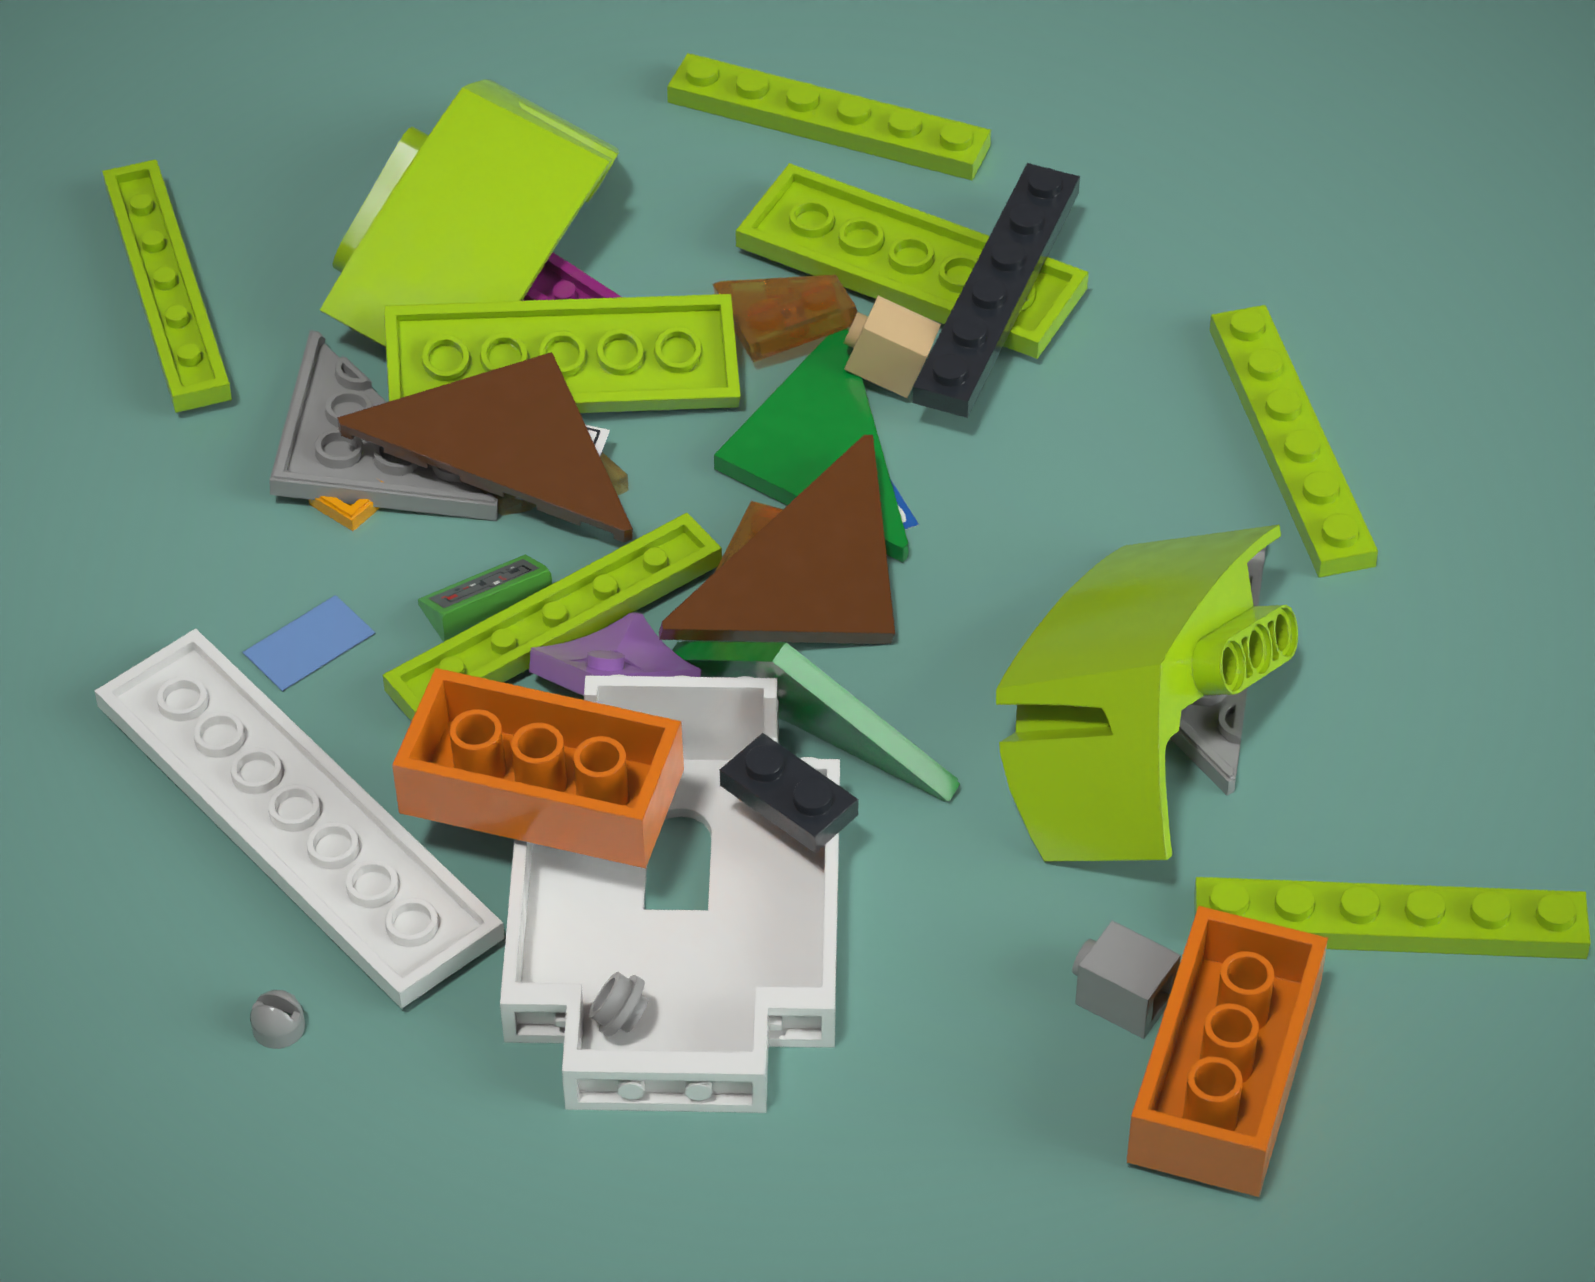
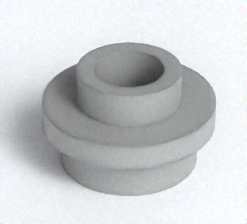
[589,972,648,1037]

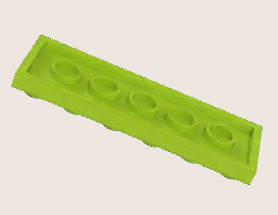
[736,163,1089,359]
[384,294,741,413]

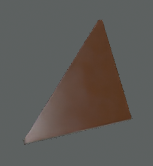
[337,352,633,543]
[659,435,895,644]

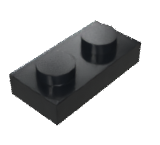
[719,733,859,853]

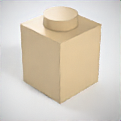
[843,296,941,398]

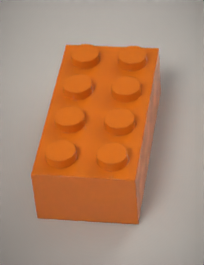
[392,668,684,869]
[1126,906,1328,1197]

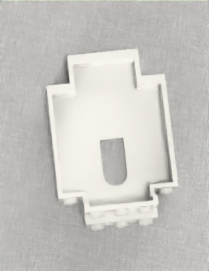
[500,674,840,1113]

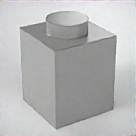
[1072,920,1181,1039]

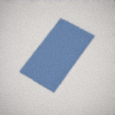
[242,595,376,691]

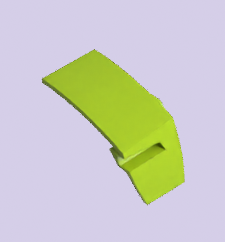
[320,79,619,348]
[996,524,1298,861]

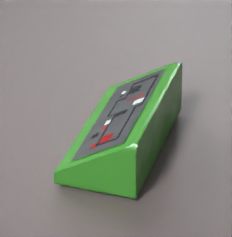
[418,554,552,642]

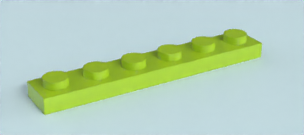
[667,53,991,181]
[102,159,232,413]
[1209,305,1378,578]
[382,512,722,721]
[1194,877,1591,959]

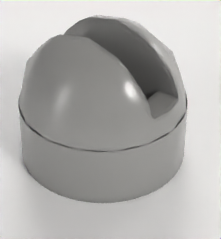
[250,990,305,1049]

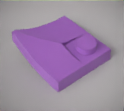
[529,612,701,696]

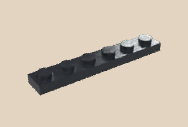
[912,163,1080,418]

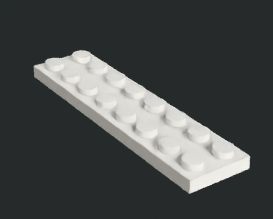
[95,628,505,1009]

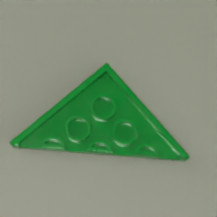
[714,322,908,563]
[672,641,960,802]

